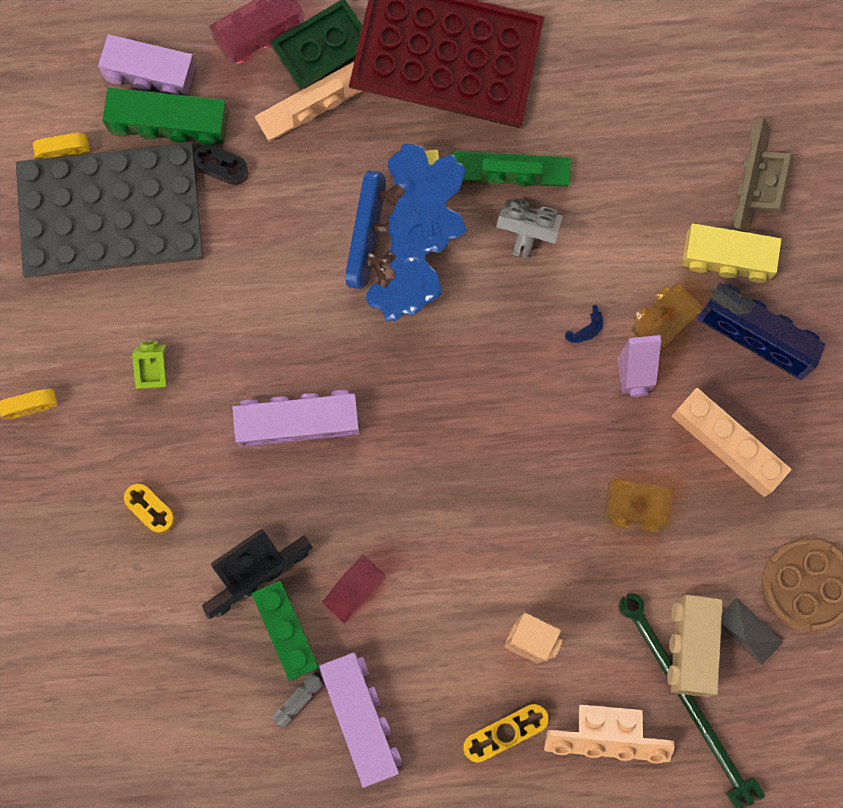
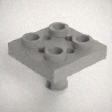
[496,199,563,259]

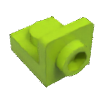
[132,341,168,389]

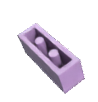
[98,34,197,96]

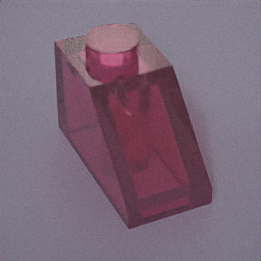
[322,554,386,624]

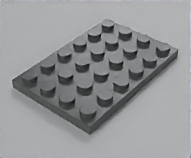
[16,143,203,278]

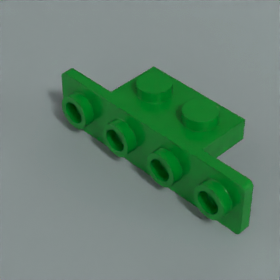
[453,151,571,187]

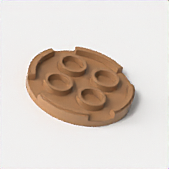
[762,538,843,632]

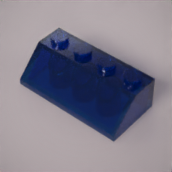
[697,282,826,381]

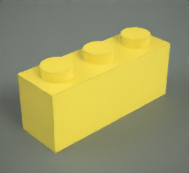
[682,223,781,283]

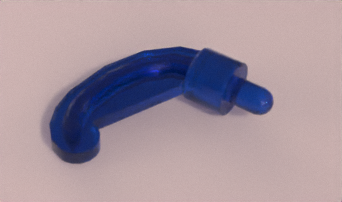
[565,304,603,343]

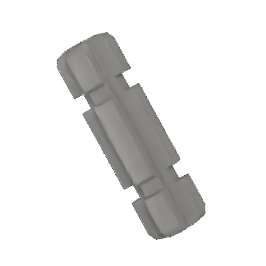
[272,673,324,728]

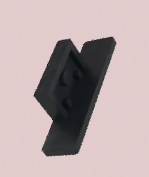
[202,529,313,619]

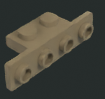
[732,118,794,233]

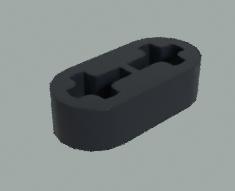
[193,144,248,185]

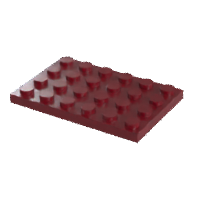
[349,0,544,128]

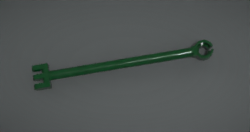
[618,593,765,808]

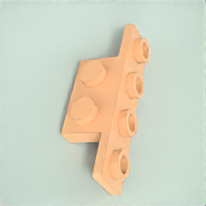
[255,62,361,141]
[544,705,675,763]

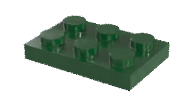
[270,0,362,91]

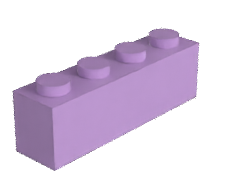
[232,390,360,447]
[319,652,403,788]

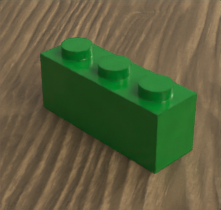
[251,580,319,681]

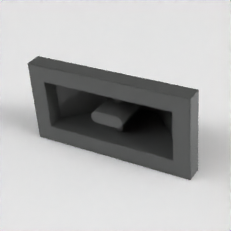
[721,598,783,665]

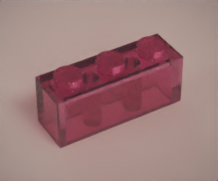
[209,0,304,66]

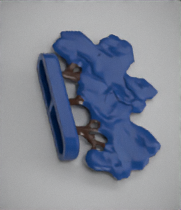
[345,144,467,322]

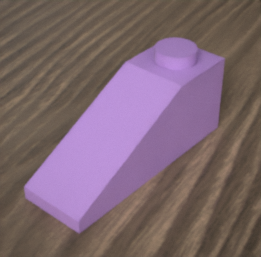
[617,335,661,397]

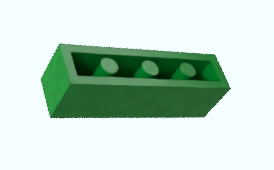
[103,87,229,146]

